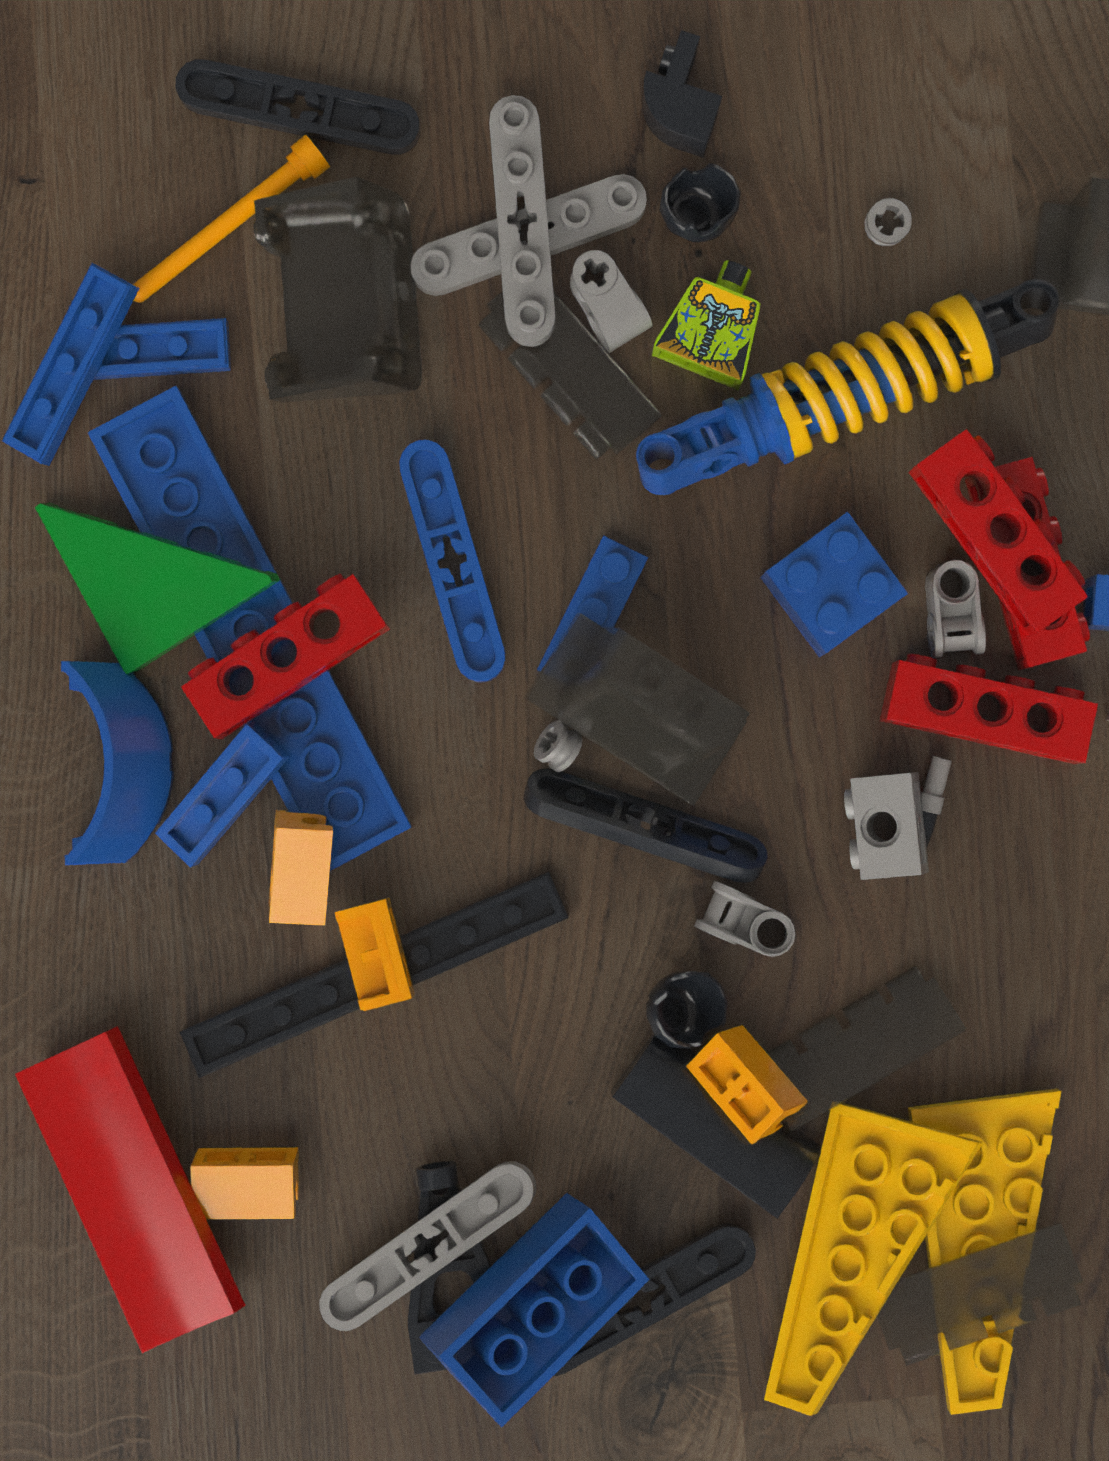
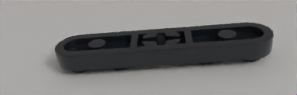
[175,59,421,155]
[523,768,768,883]
[554,1223,756,1376]

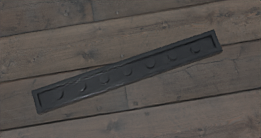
[180,872,569,1078]

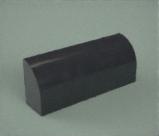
[611,1033,820,1219]

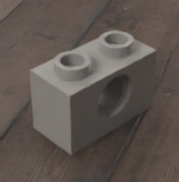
[844,772,929,880]

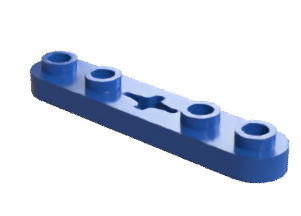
[399,440,506,683]

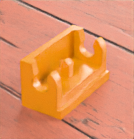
[269,810,333,926]
[335,898,415,1011]
[686,1025,808,1144]
[190,1147,299,1219]

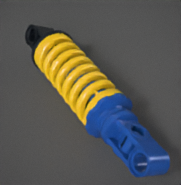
[636,279,1059,495]

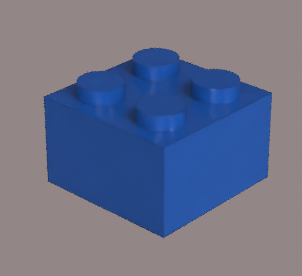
[760,512,908,657]

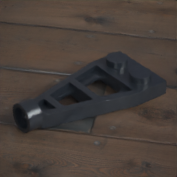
[407,1161,492,1375]

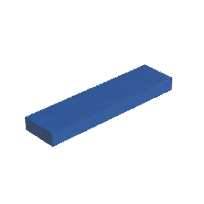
[2,263,140,466]

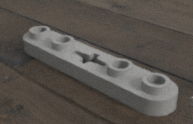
[489,95,556,347]
[410,174,647,296]
[319,1161,536,1331]

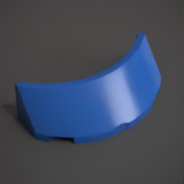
[61,661,174,865]

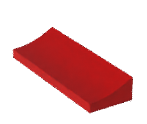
[15,1026,246,1353]

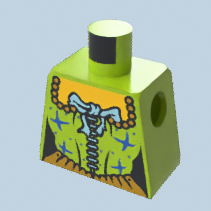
[652,260,761,390]

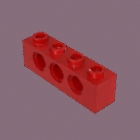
[908,429,1088,637]
[965,457,1090,671]
[181,574,390,740]
[880,654,1098,764]

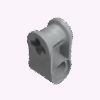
[570,250,653,353]
[925,560,986,659]
[694,880,795,957]

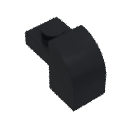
[642,30,722,158]

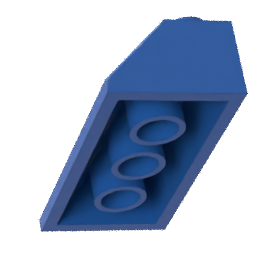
[419,1193,650,1428]

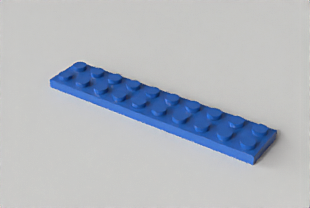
[87,386,412,871]

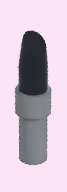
[921,756,952,848]

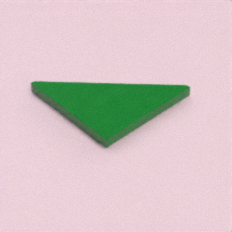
[35,502,280,674]

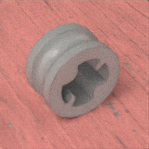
[864,198,912,246]
[534,720,582,772]

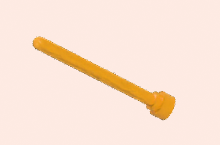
[133,134,330,303]

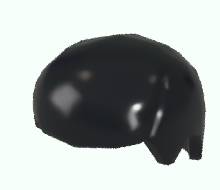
[659,163,741,242]
[646,970,728,1048]

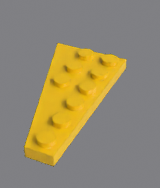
[908,1088,1061,1415]
[764,1101,983,1416]

